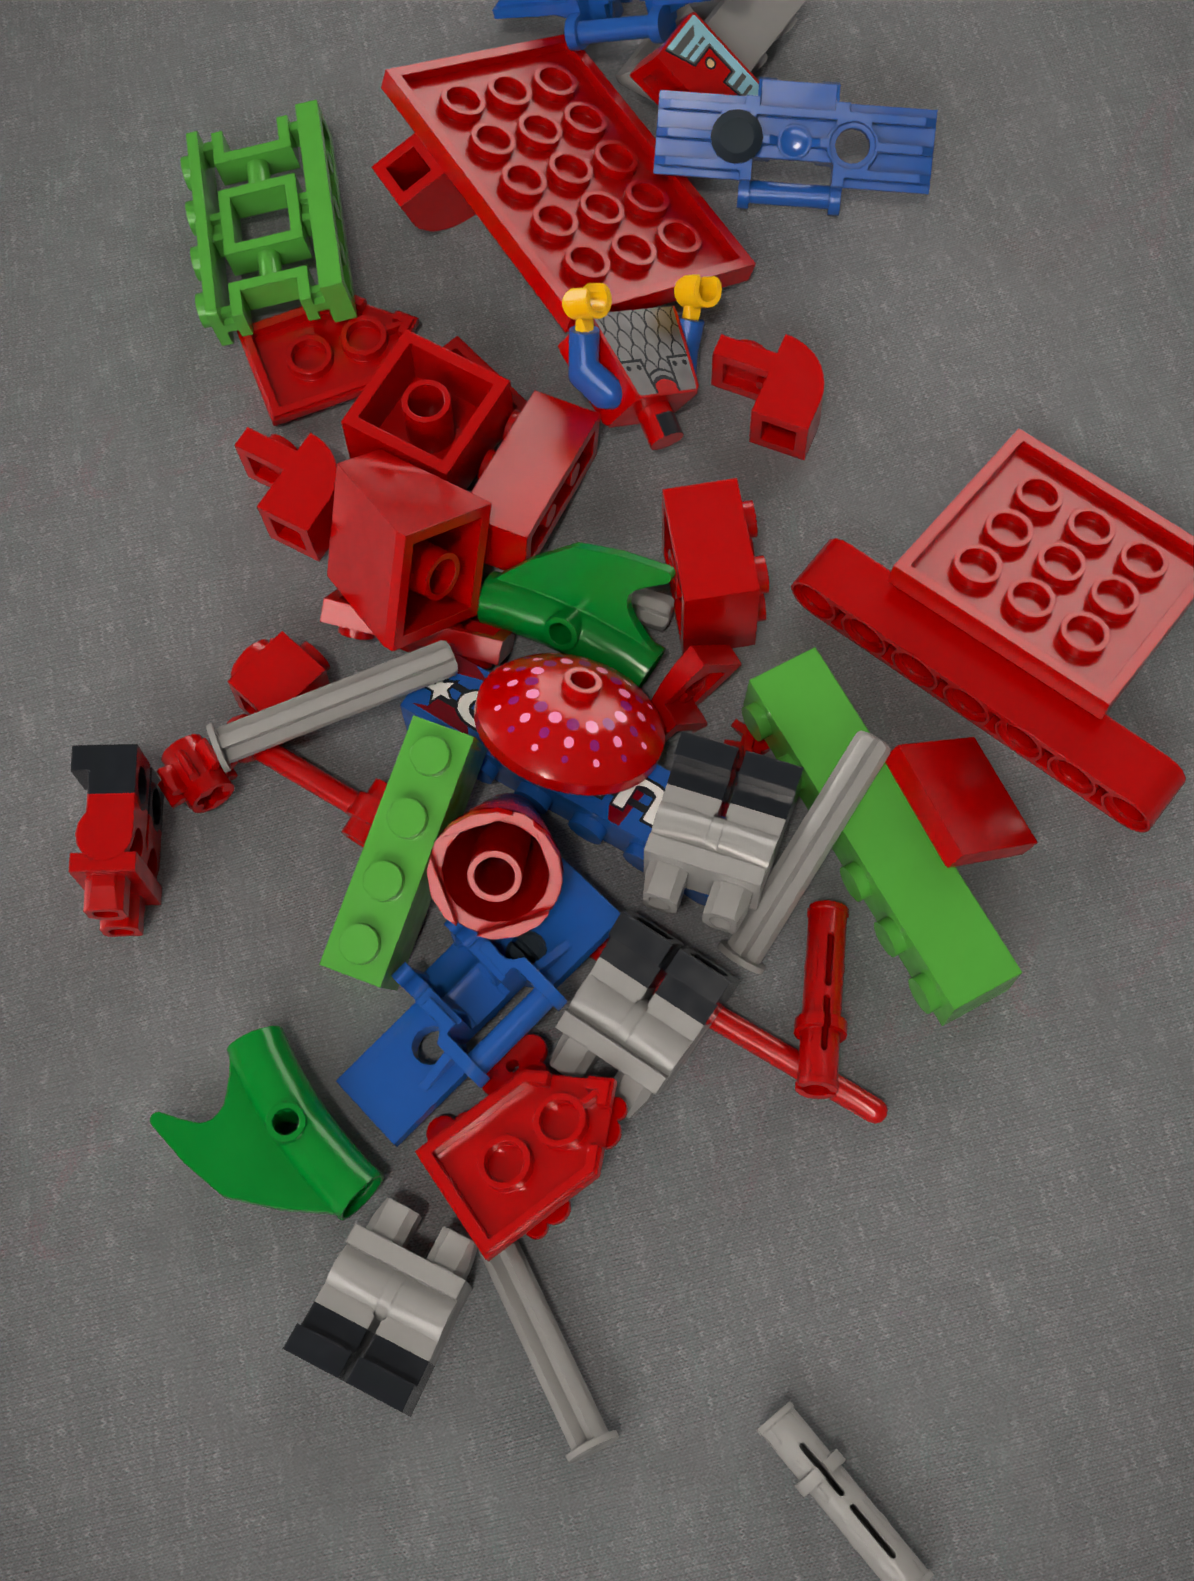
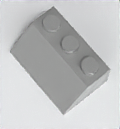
[615,0,806,102]

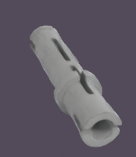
[756,1401,934,1581]

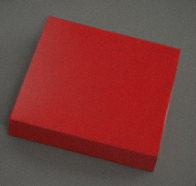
[885,737,1038,868]

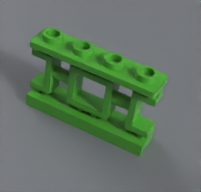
[180,99,357,346]

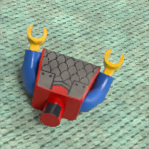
[558,274,722,450]

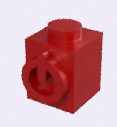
[227,631,330,745]

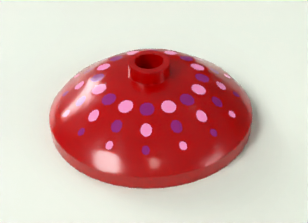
[474,653,665,796]

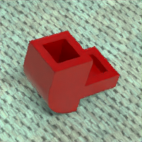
[371,133,476,231]
[711,334,825,461]
[234,427,337,562]

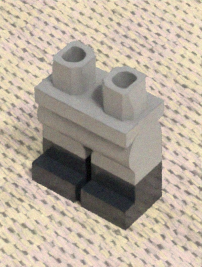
[643,731,804,934]
[550,911,741,1118]
[282,1197,477,1417]

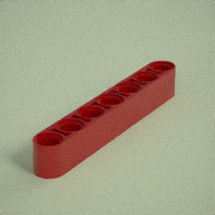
[791,538,1186,833]

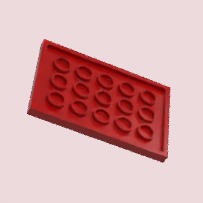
[381,34,756,333]

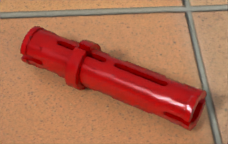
[794,900,849,1099]

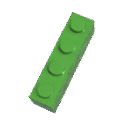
[319,715,488,991]

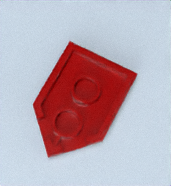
[237,295,419,426]
[415,1069,617,1262]

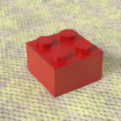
[341,329,513,490]
[662,478,769,655]

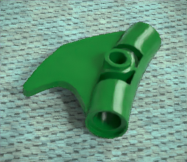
[477,542,676,688]
[150,1026,384,1221]

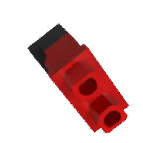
[68,744,164,937]

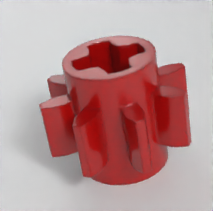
[157,734,238,813]

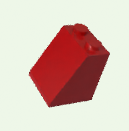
[327,449,492,651]

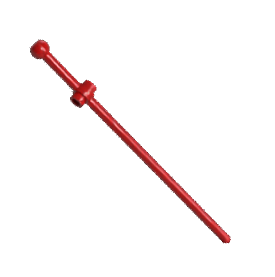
[227,714,888,1124]

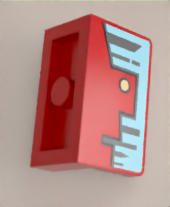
[629,12,759,106]

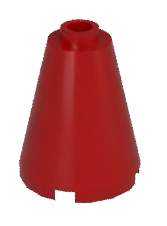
[427,793,563,940]

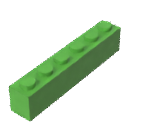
[741,647,1022,1026]

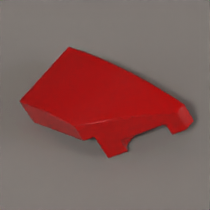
[651,645,742,742]

